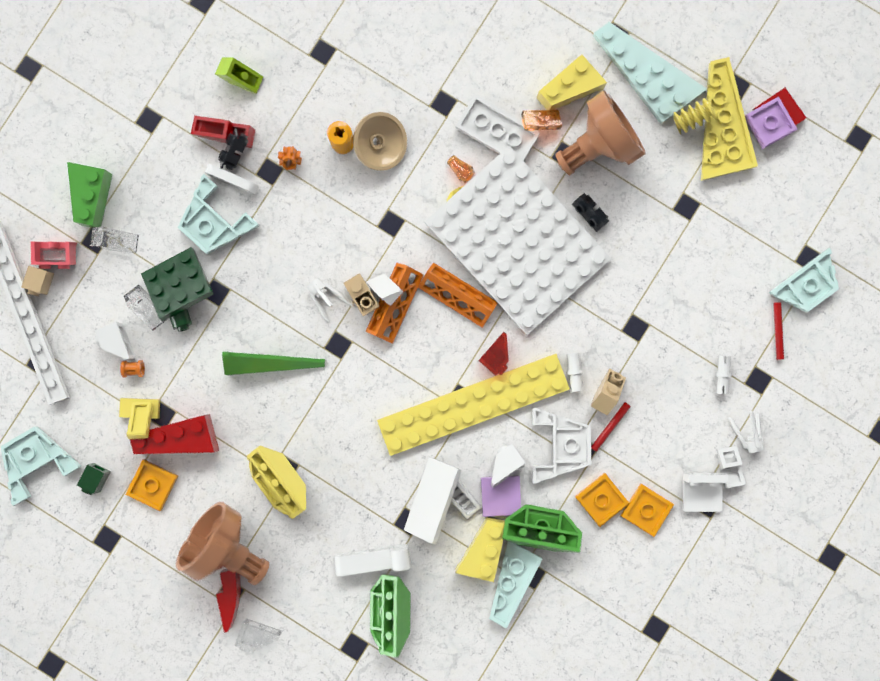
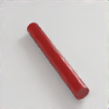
[773,302,784,360]
[591,402,631,452]

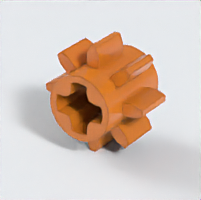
[278,146,302,170]

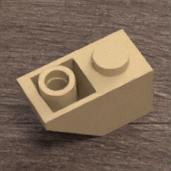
[343,273,380,316]
[591,368,626,415]

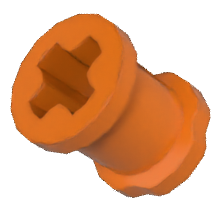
[120,360,145,378]

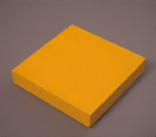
[125,459,178,511]
[575,473,629,527]
[620,483,674,537]

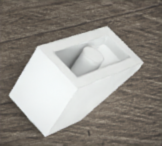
[95,322,136,360]
[491,444,525,488]

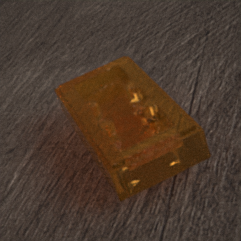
[521,110,562,130]

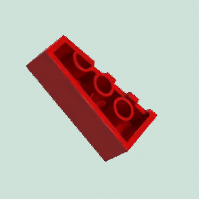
[130,414,220,454]

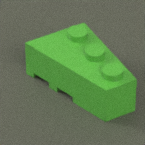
[67,162,113,229]

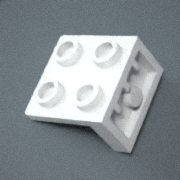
[683,473,728,512]

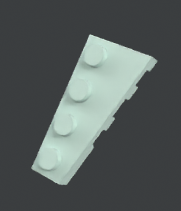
[489,541,543,629]

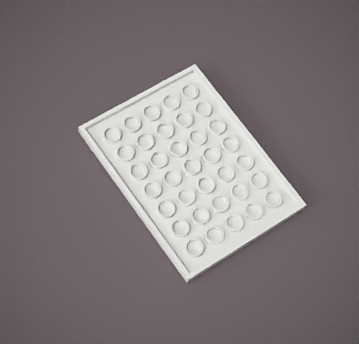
[424,145,611,335]

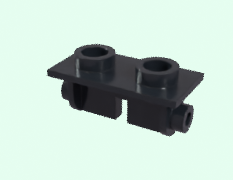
[218,128,248,170]
[572,193,609,232]

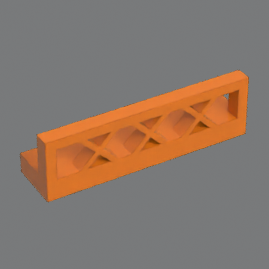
[365,263,424,344]
[418,263,498,328]

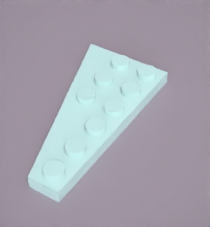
[593,22,707,124]

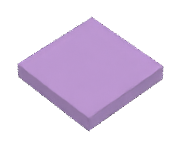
[745,97,798,149]
[481,476,521,517]

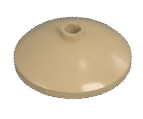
[353,112,407,171]

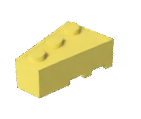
[537,54,607,112]
[455,517,505,582]

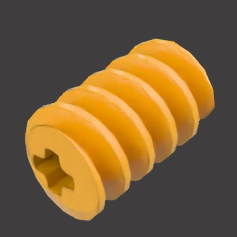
[327,121,353,154]

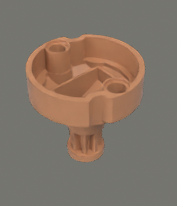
[555,90,646,176]
[176,502,270,585]

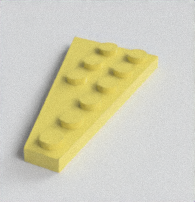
[701,57,758,181]

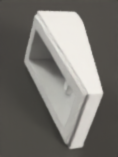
[451,480,482,520]

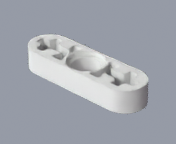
[205,164,259,195]

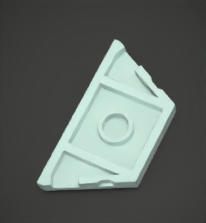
[769,248,839,312]

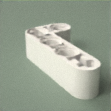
[334,544,411,576]

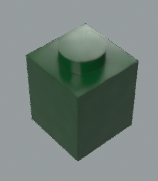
[76,463,111,495]

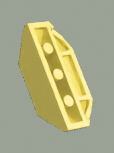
[247,446,306,519]

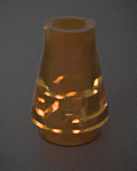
[447,155,475,183]

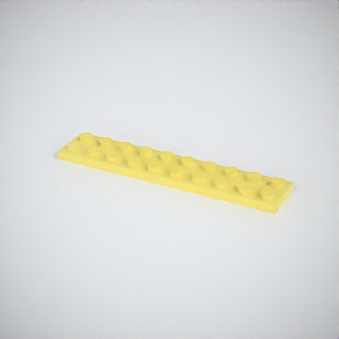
[377,354,570,456]

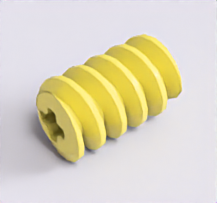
[673,98,717,135]

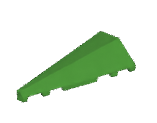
[222,351,325,375]

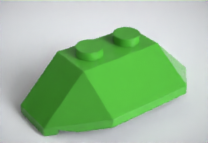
[502,504,582,553]
[370,574,411,658]

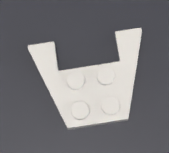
[532,408,591,483]

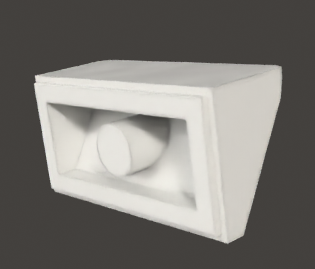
[366,274,403,306]

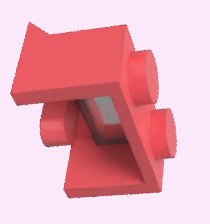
[31,241,77,269]

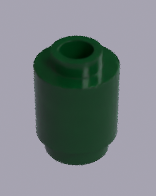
[170,309,192,332]

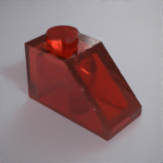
[478,332,509,376]

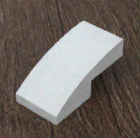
[717,446,746,489]

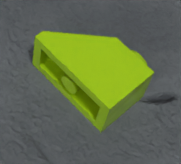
[215,57,264,94]

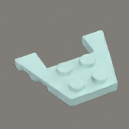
[178,174,259,254]
[0,426,81,506]

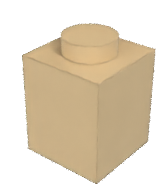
[21,265,54,297]

